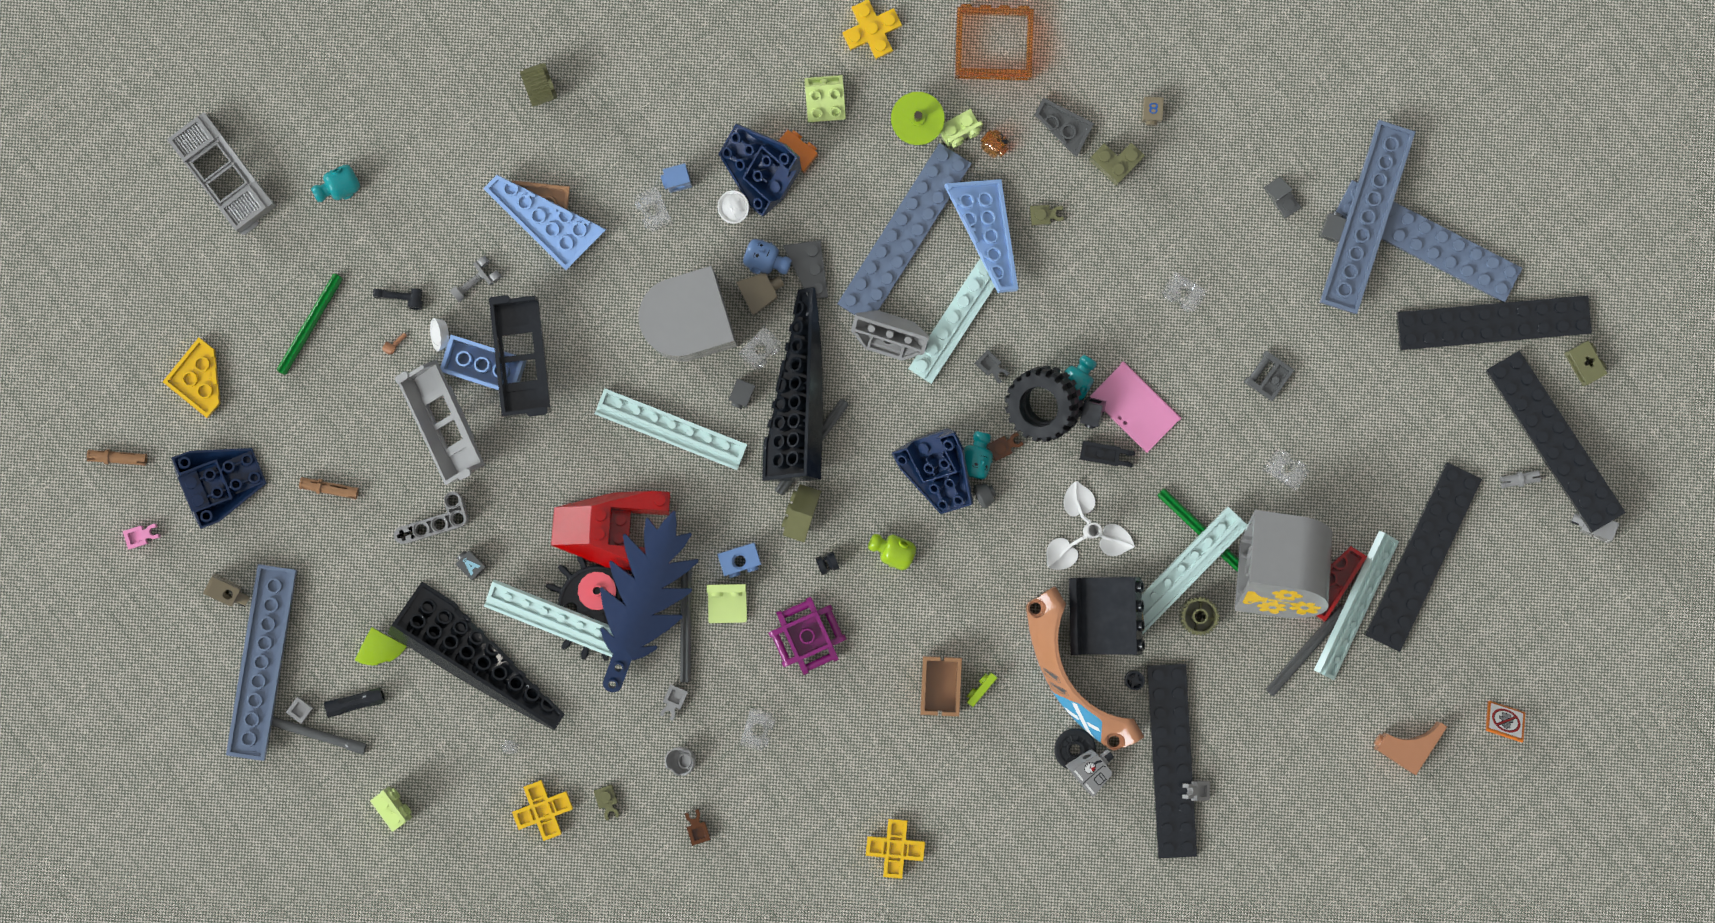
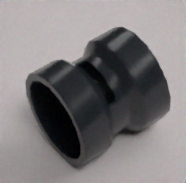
[815,551,840,575]
[1124,670,1145,690]

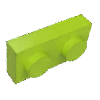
[966,672,997,707]

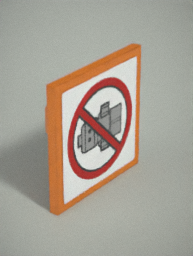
[1486,701,1525,743]

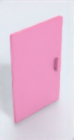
[1089,361,1181,453]

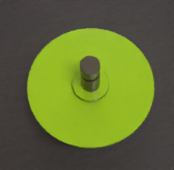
[891,92,945,145]

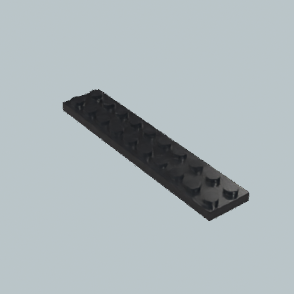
[1396,295,1592,351]
[1485,351,1626,533]
[1364,462,1482,652]
[1147,664,1197,859]

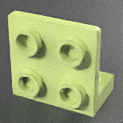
[804,75,846,122]
[940,109,983,148]
[707,584,747,623]
[370,787,412,832]

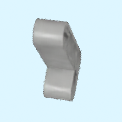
[394,492,469,544]

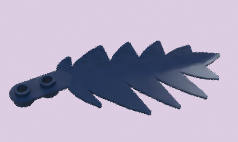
[600,511,699,692]

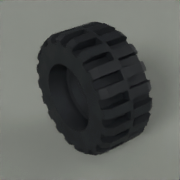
[1005,366,1083,442]

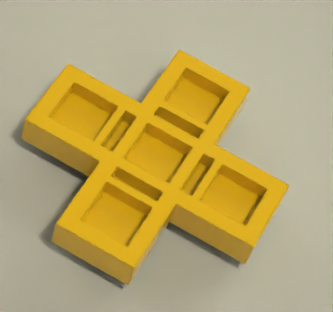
[842,0,902,60]
[512,780,573,841]
[866,818,925,879]

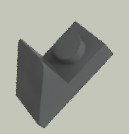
[1263,177,1302,219]

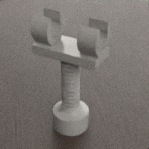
[449,255,502,302]

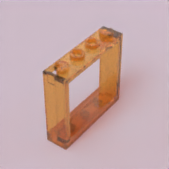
[955,4,1034,81]

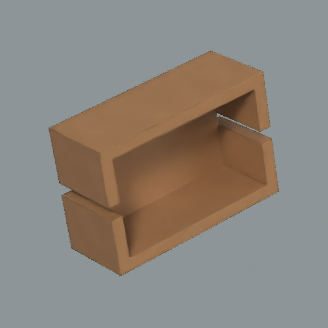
[920,656,962,717]

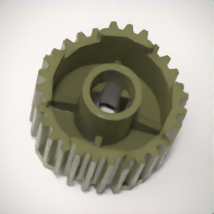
[520,62,558,107]
[1178,597,1220,636]

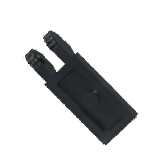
[1079,441,1135,468]

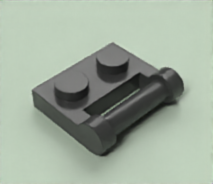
[1244,351,1294,402]

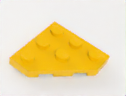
[163,337,221,418]

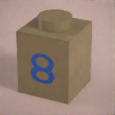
[1141,97,1164,126]

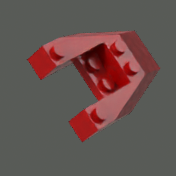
[551,491,671,570]

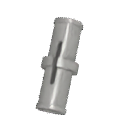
[1500,470,1541,489]

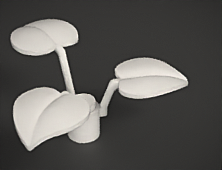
[1046,481,1135,570]

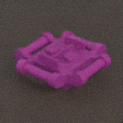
[768,597,847,675]

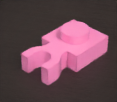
[123,524,161,550]

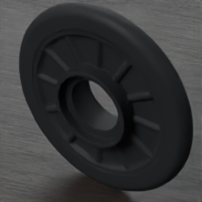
[1054,728,1096,769]

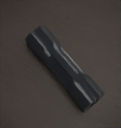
[324,687,385,718]

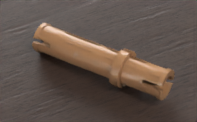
[87,449,148,466]
[299,477,359,500]

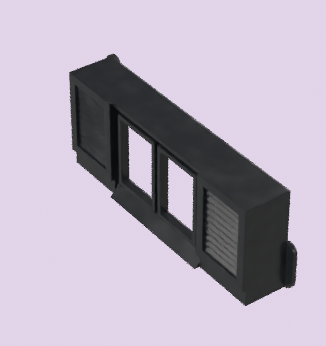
[489,295,551,418]

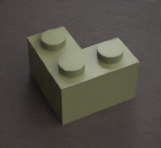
[1089,143,1145,186]
[781,484,821,542]

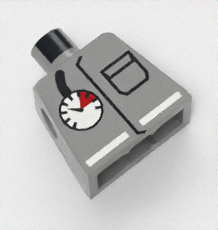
[1571,512,1619,544]
[1065,749,1115,797]

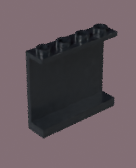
[1069,577,1145,655]

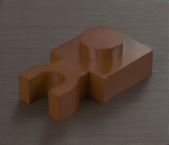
[987,432,1024,462]
[685,809,711,846]

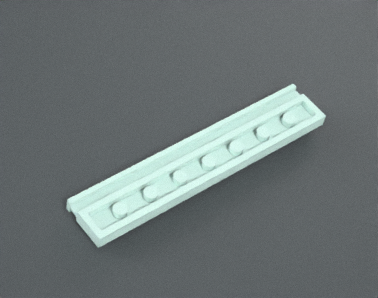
[908,255,1014,384]
[594,388,747,470]
[1142,506,1247,635]
[1314,531,1399,680]
[484,580,614,657]

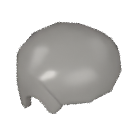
[665,747,696,776]

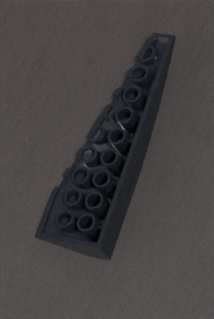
[762,287,823,481]
[387,582,565,731]

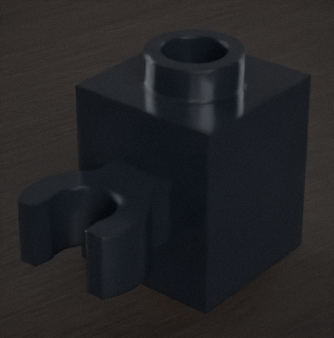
[1079,397,1106,428]

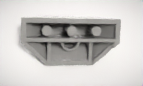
[851,310,929,361]

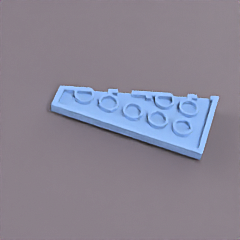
[483,175,607,270]
[944,179,1018,293]

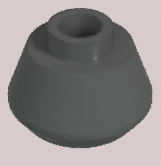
[973,483,997,509]

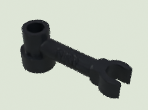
[373,289,423,310]

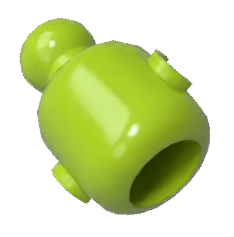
[868,534,916,571]

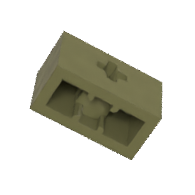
[1564,340,1608,386]

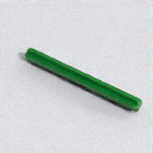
[277,273,343,375]
[1157,489,1239,572]

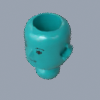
[311,165,360,202]
[1065,355,1097,400]
[964,431,993,479]

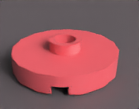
[578,572,617,610]

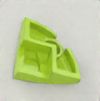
[355,627,407,665]

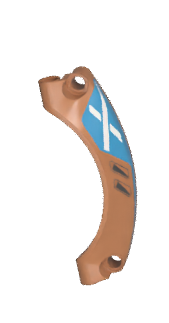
[1026,586,1144,750]

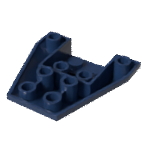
[719,124,801,217]
[892,428,973,514]
[171,448,267,529]

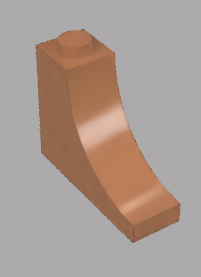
[1374,722,1447,775]

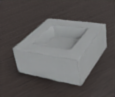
[286,697,314,724]

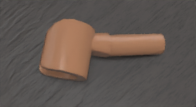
[382,333,407,355]

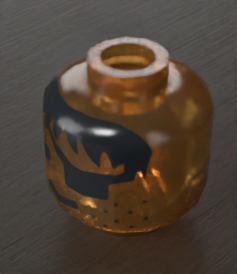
[980,130,1009,158]

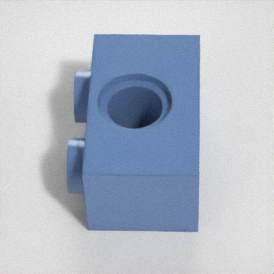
[661,163,692,193]
[717,543,762,579]

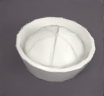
[717,190,749,224]
[430,318,449,351]

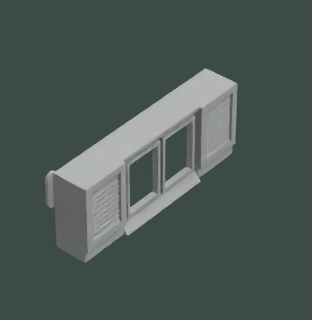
[167,112,277,235]
[395,360,485,485]

